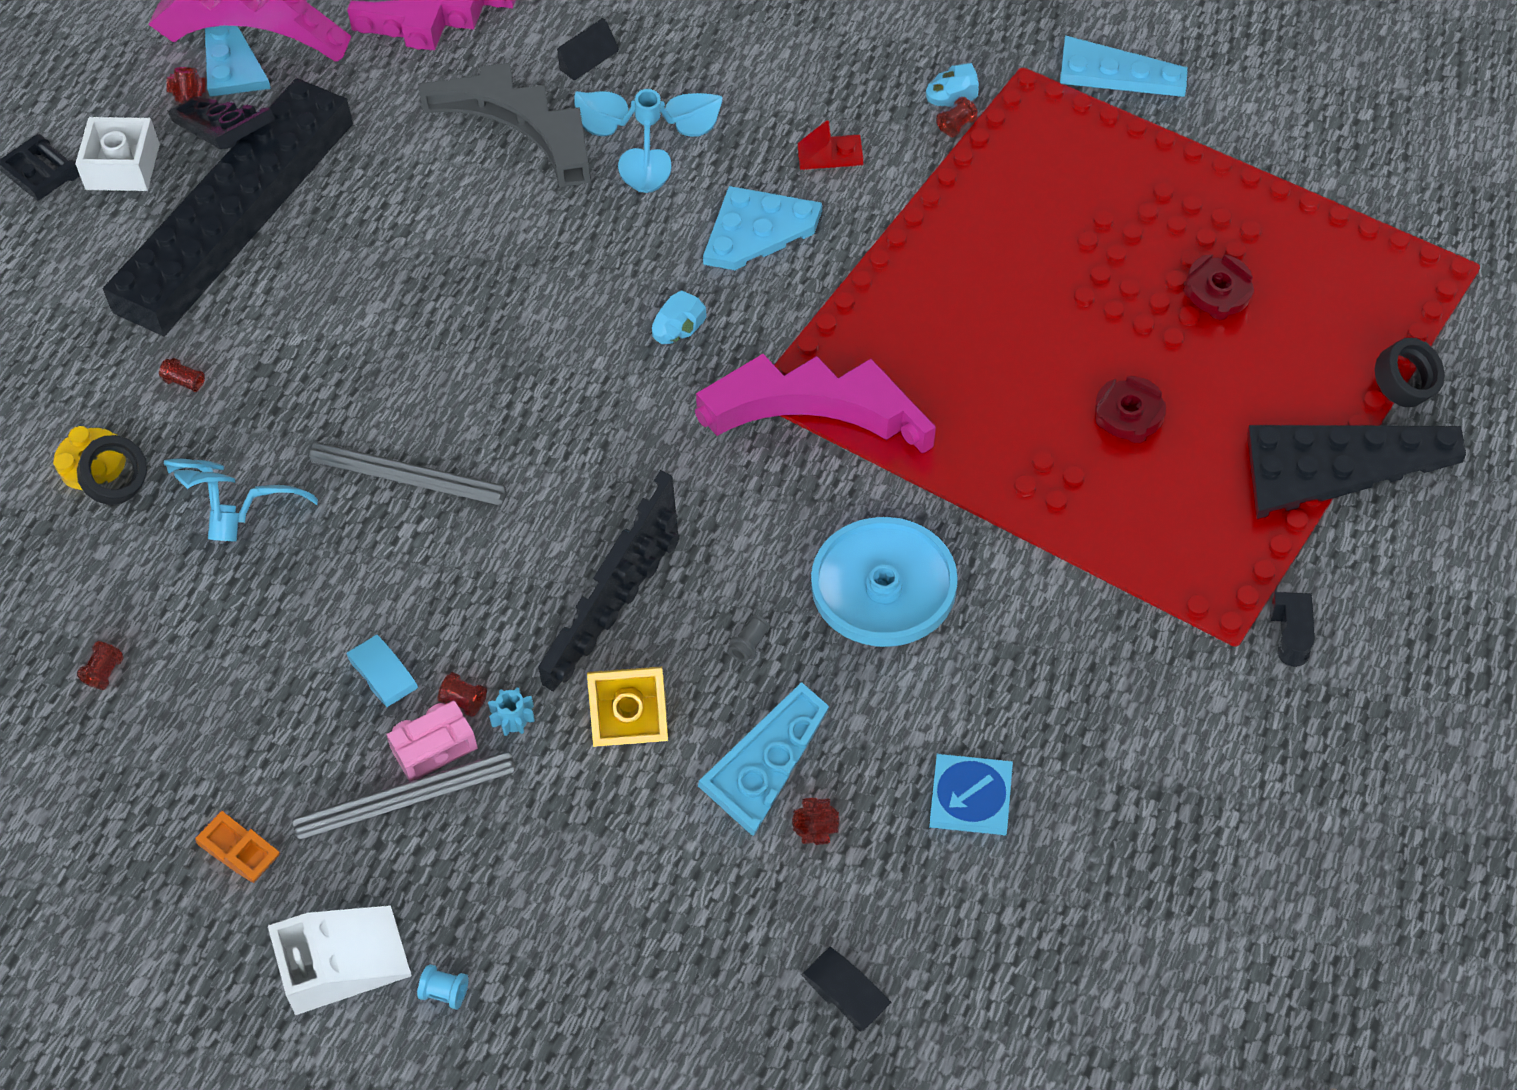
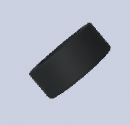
[1374,338,1445,407]
[77,435,147,505]

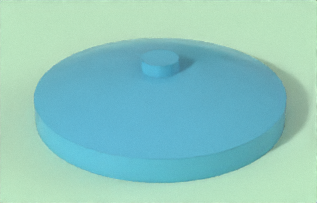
[811,517,957,647]

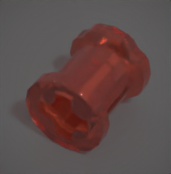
[936,97,978,137]
[77,641,124,690]
[437,672,487,717]

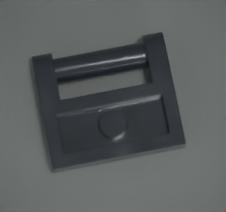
[0,134,80,201]

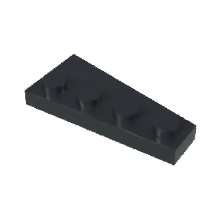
[167,96,275,150]

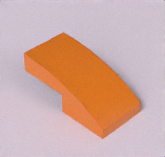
[195,811,280,883]

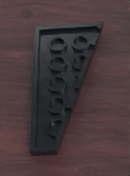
[1247,425,1466,519]
[538,470,680,692]

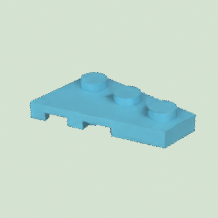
[205,25,271,97]

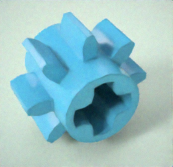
[488,688,535,736]

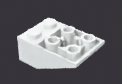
[268,906,412,1015]

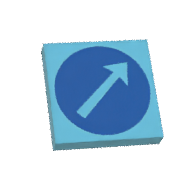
[929,754,1013,835]

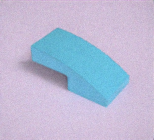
[346,635,418,707]

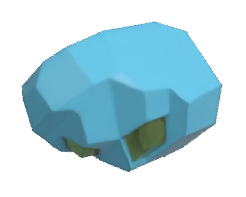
[926,63,979,106]
[652,290,707,344]

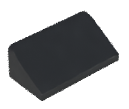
[557,18,619,80]

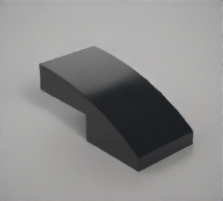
[801,947,892,1032]

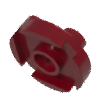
[1184,254,1254,320]
[1095,376,1166,443]

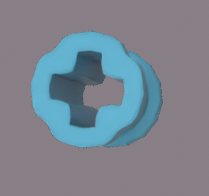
[417,964,469,1010]

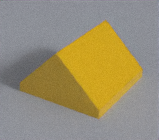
[587,666,668,747]

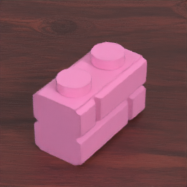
[386,700,478,782]

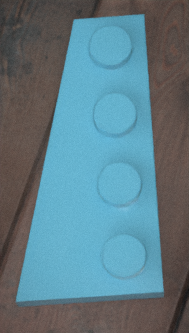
[1060,35,1187,97]
[698,682,829,836]

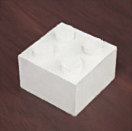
[75,117,160,191]

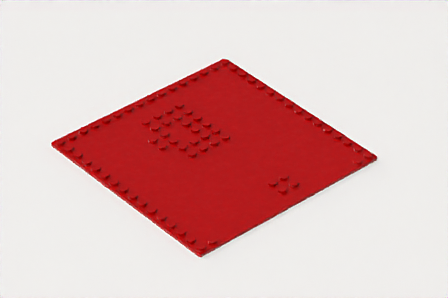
[774,68,1480,646]

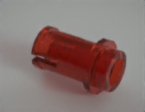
[159,358,205,392]

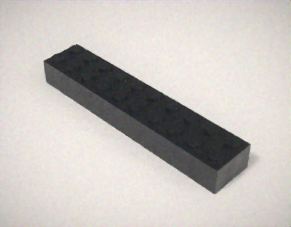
[102,78,353,337]

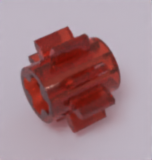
[166,67,206,103]
[792,797,840,845]

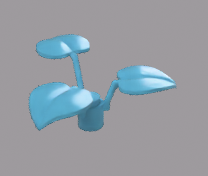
[574,89,722,193]
[164,458,318,541]

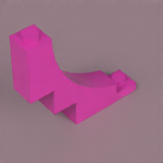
[695,354,936,454]

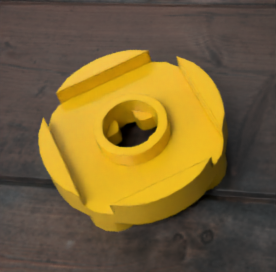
[53,426,126,490]

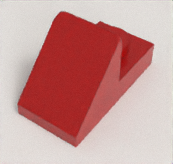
[797,120,863,170]

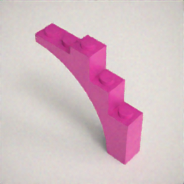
[148,0,351,62]
[347,0,516,51]

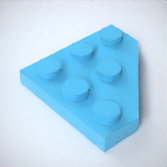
[703,186,822,270]

